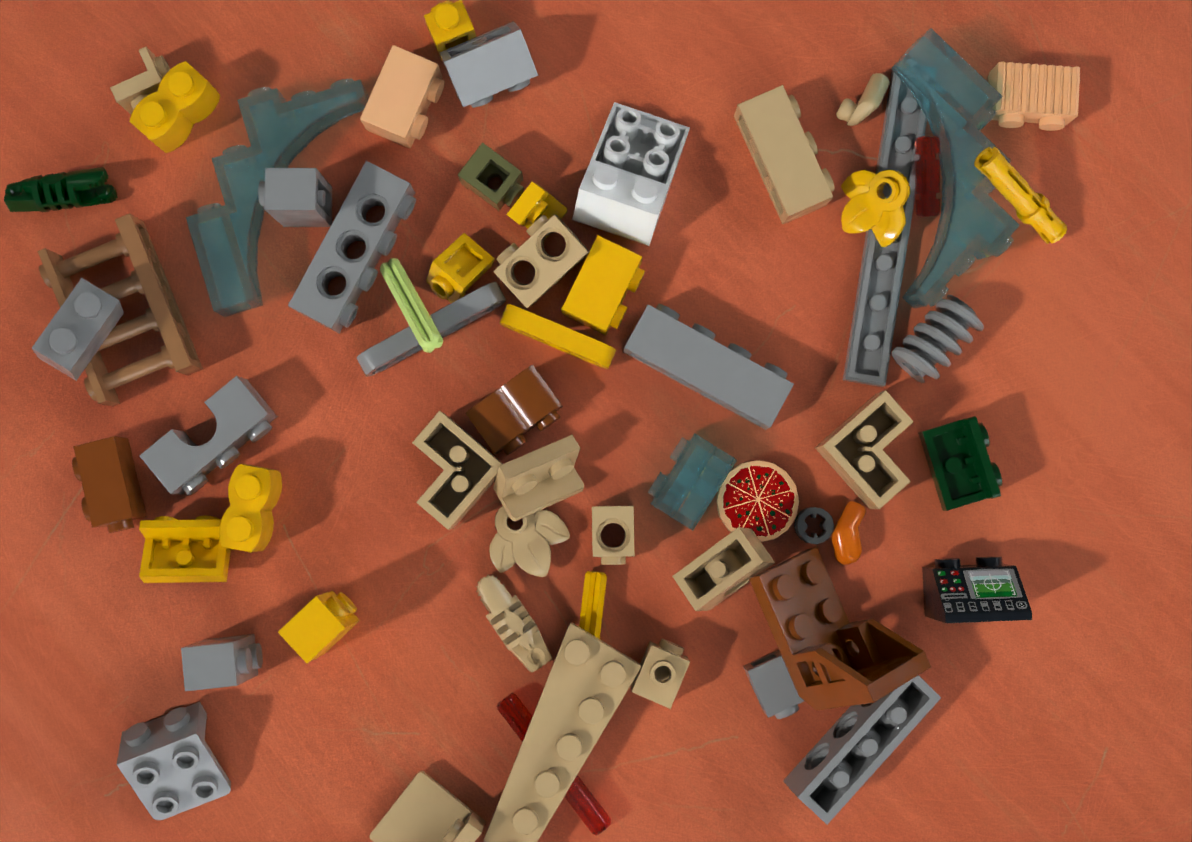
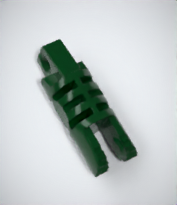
[4,167,118,213]

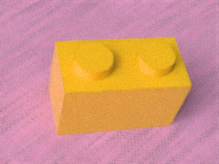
[561,235,645,335]
[278,591,360,664]

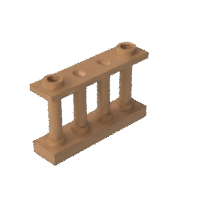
[38,214,203,407]

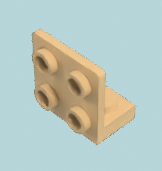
[370,771,486,842]

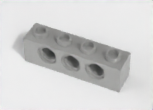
[288,160,416,333]
[783,675,942,825]

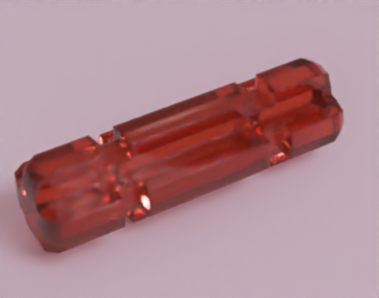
[915,136,940,217]

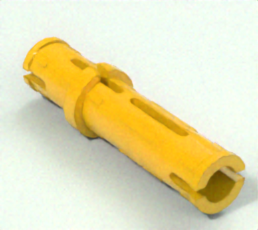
[974,146,1067,244]

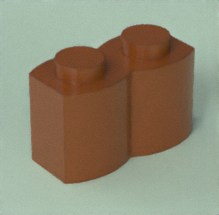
[466,365,563,455]

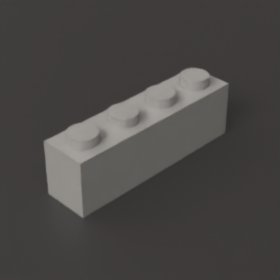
[623,304,794,430]

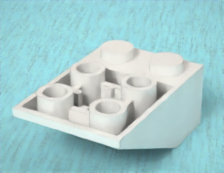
[572,102,690,246]

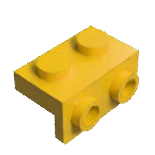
[139,515,231,583]

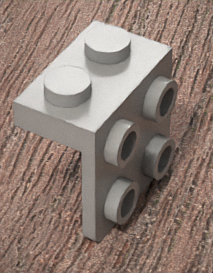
[116,702,231,820]

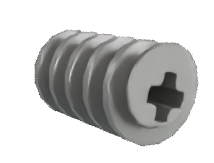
[892,295,984,383]

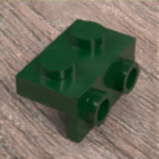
[918,416,1002,511]

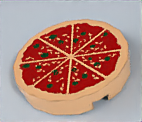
[716,460,799,542]

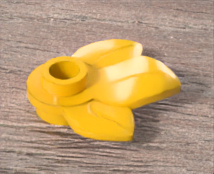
[841,170,910,247]

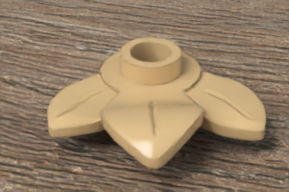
[489,506,570,577]

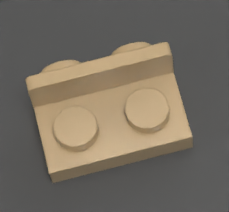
[493,435,584,521]

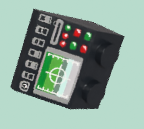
[922,557,1032,623]

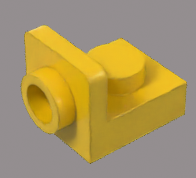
[506,181,568,239]
[426,233,495,303]

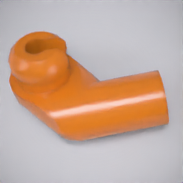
[832,501,866,565]

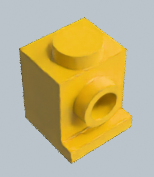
[424,0,476,61]

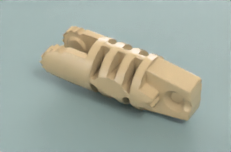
[476,575,552,672]

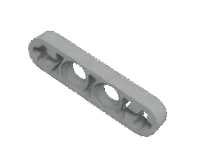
[357,282,506,377]

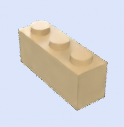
[734,85,834,224]

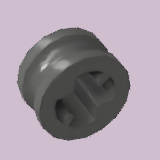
[794,507,834,544]

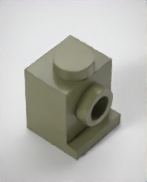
[458,142,525,211]

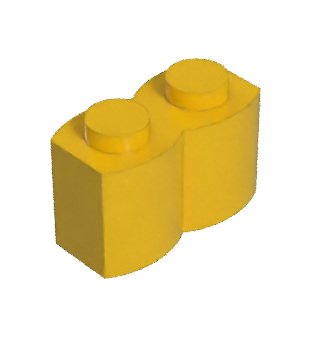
[129,61,220,153]
[219,464,282,553]

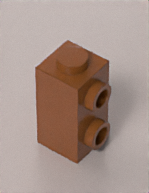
[72,436,146,533]

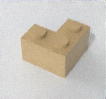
[815,390,914,509]
[412,411,503,530]

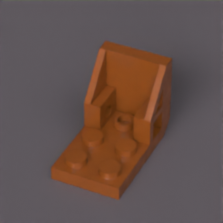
[749,547,931,711]

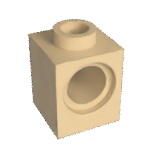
[592,506,635,565]

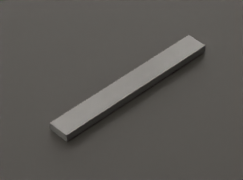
[843,63,935,387]

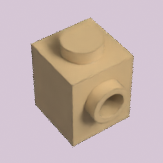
[631,639,690,709]

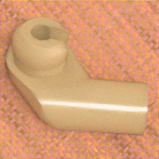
[836,73,890,126]

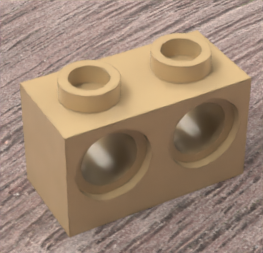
[493,215,590,308]

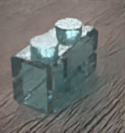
[647,433,737,531]

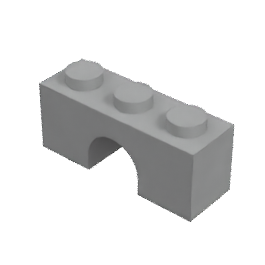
[139,376,278,495]

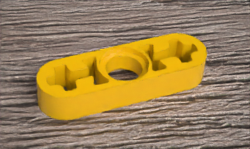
[499,304,616,369]

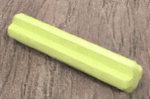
[380,258,443,353]

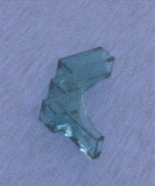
[891,28,1020,308]
[186,79,369,317]

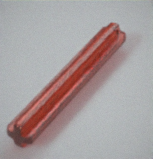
[497,693,611,835]

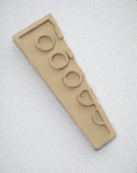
[483,622,642,842]

